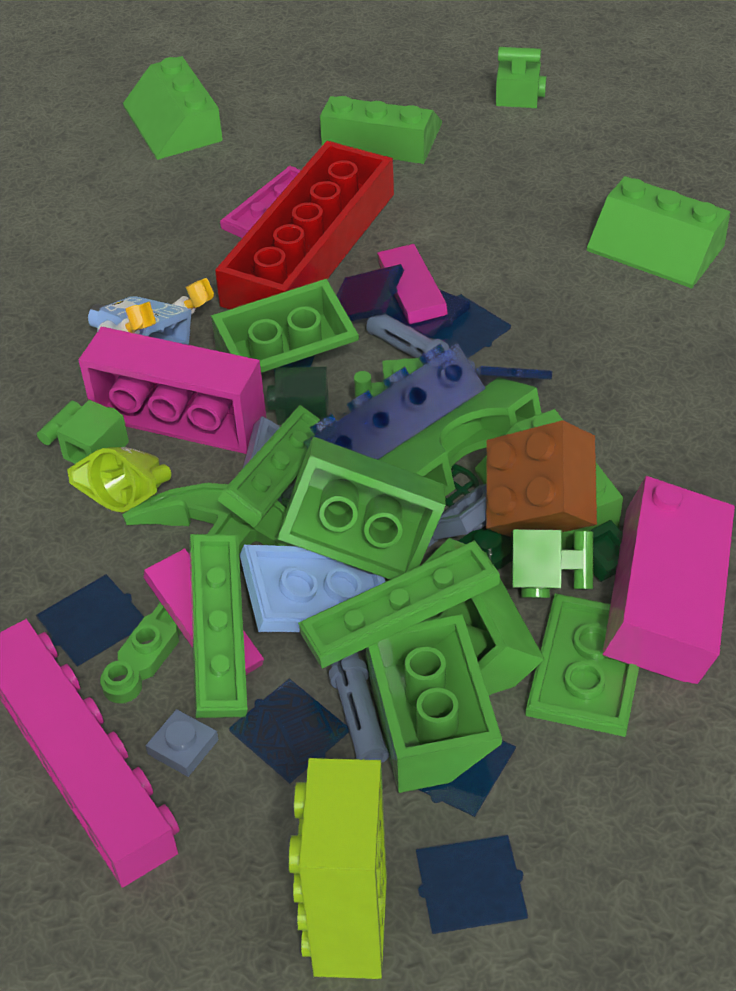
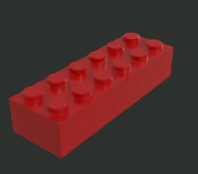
[215,141,394,310]

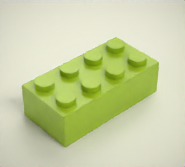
[289,758,387,979]

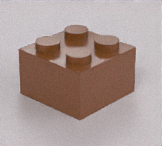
[486,420,597,537]

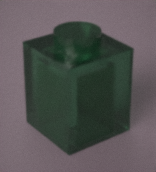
[267,367,329,425]

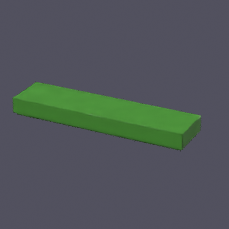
[218,405,334,528]
[189,534,248,718]
[298,540,500,669]

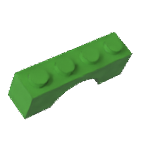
[379,377,542,496]

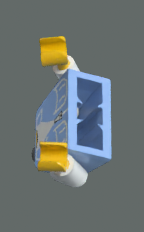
[88,278,214,345]

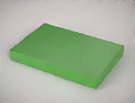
[525,593,639,737]

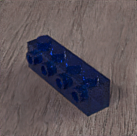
[303,343,486,460]

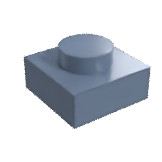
[146,709,219,777]

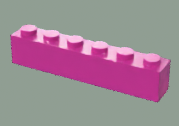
[0,619,180,888]

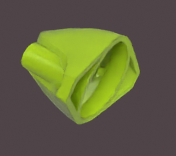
[67,447,171,512]

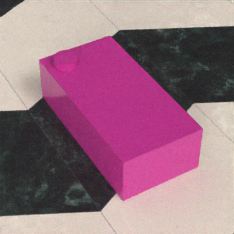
[79,326,266,454]
[602,476,735,684]

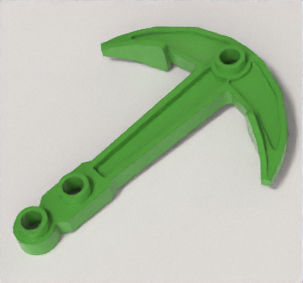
[100,483,295,703]

